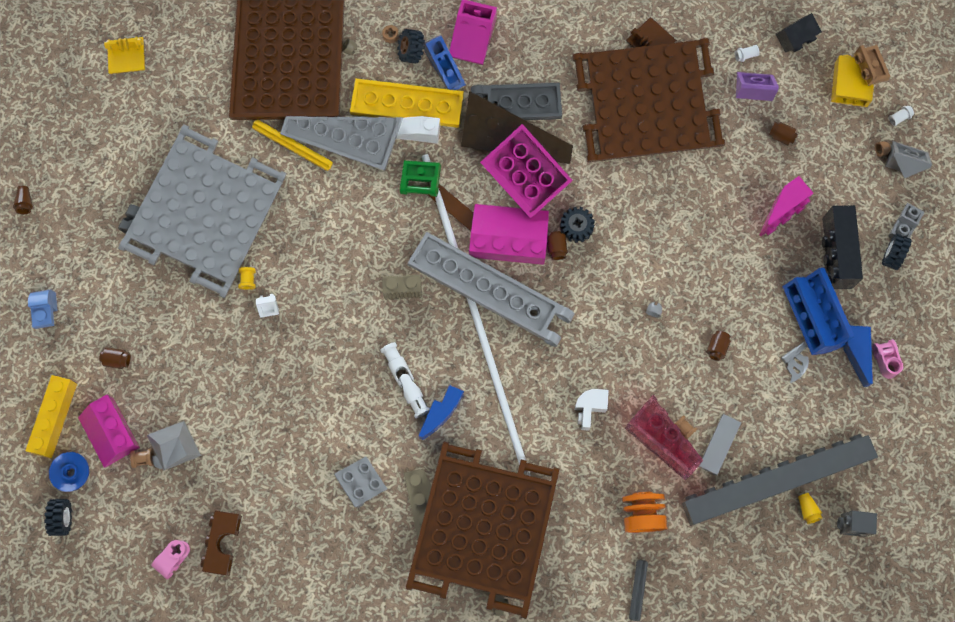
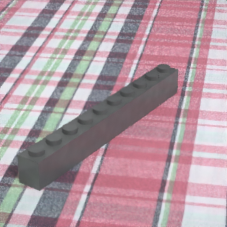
[682,434,878,526]

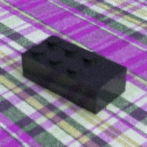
[822,205,863,289]

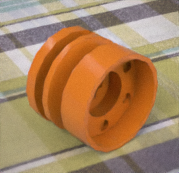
[622,492,668,533]

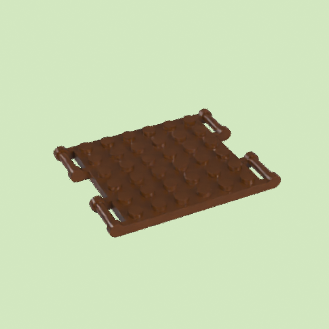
[572,38,725,163]
[406,441,560,619]

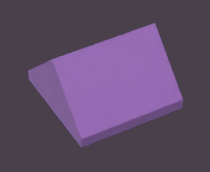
[736,72,779,101]

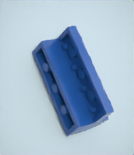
[782,268,855,355]

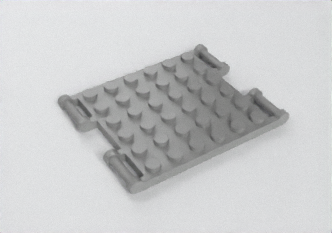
[118,124,287,298]

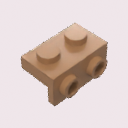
[854,45,891,86]

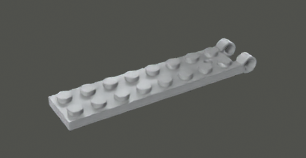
[408,232,575,347]

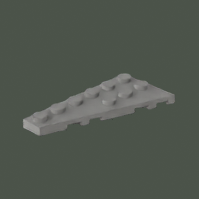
[280,116,403,171]

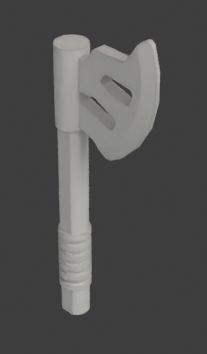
[781,341,809,383]

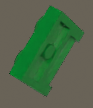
[400,160,441,197]

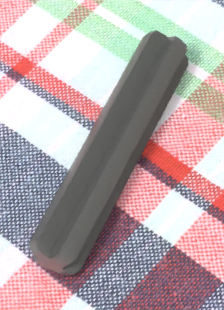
[629,560,648,621]

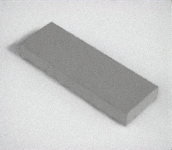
[698,414,741,476]

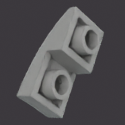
[888,203,924,238]

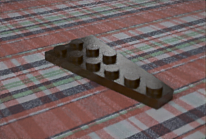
[461,91,573,164]

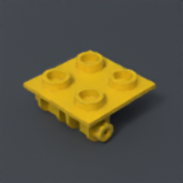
[104,36,145,74]

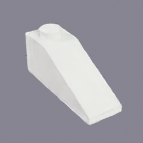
[396,116,440,144]

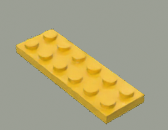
[350,78,464,128]

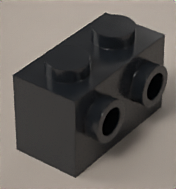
[775,13,822,53]

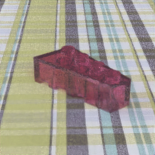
[625,394,703,480]

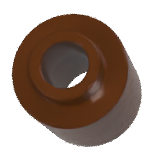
[769,121,798,146]
[547,231,568,260]
[706,331,731,361]
[99,347,131,369]

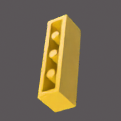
[25,375,77,459]

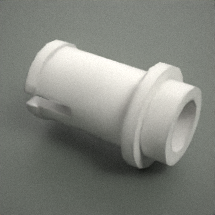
[735,45,759,62]
[888,106,914,126]

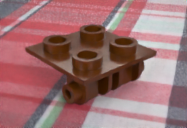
[626,17,677,48]

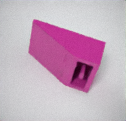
[449,0,497,65]
[759,176,813,236]

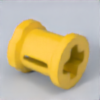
[238,267,256,290]

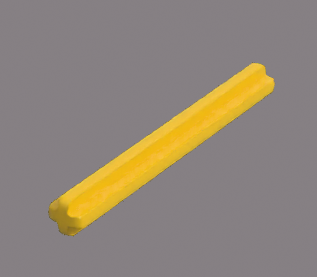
[252,120,333,171]

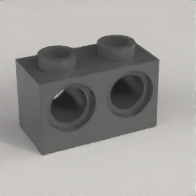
[837,510,877,537]

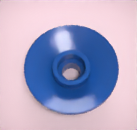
[49,452,89,492]

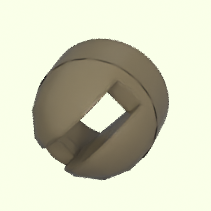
[343,39,357,55]

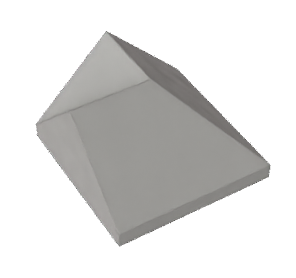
[885,141,932,179]
[147,421,201,470]

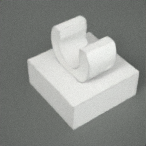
[256,294,279,318]

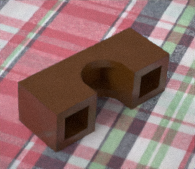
[201,510,242,576]

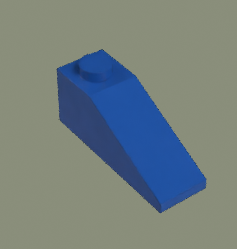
[423,36,466,90]
[843,326,873,387]

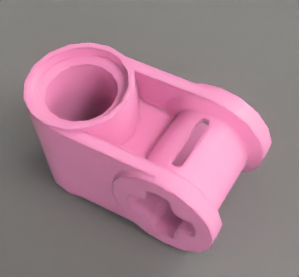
[872,339,903,379]
[151,540,190,579]

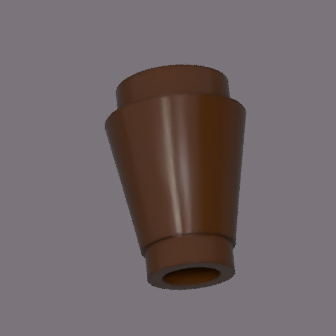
[13,186,33,215]

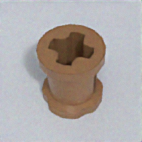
[672,415,697,441]
[130,448,154,468]

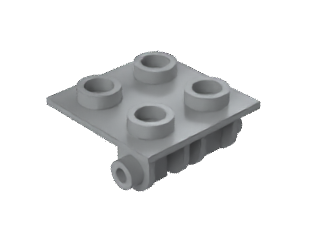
[334,457,387,508]

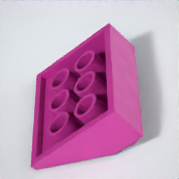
[480,124,573,218]
[469,204,549,265]

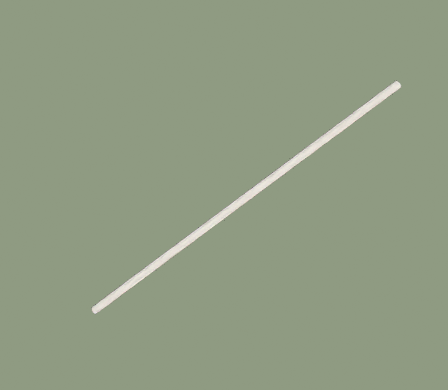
[422,154,531,476]

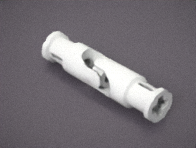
[380,342,430,418]

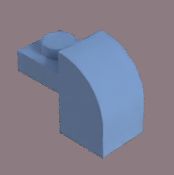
[28,290,58,329]

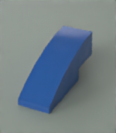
[419,385,464,440]

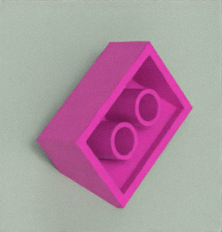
[78,394,140,468]

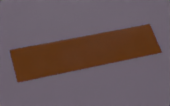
[428,184,474,231]

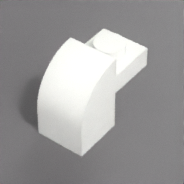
[574,389,609,430]

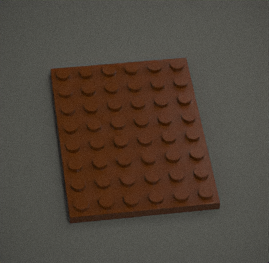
[229,0,345,120]

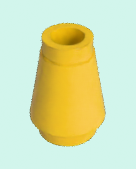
[798,493,823,524]

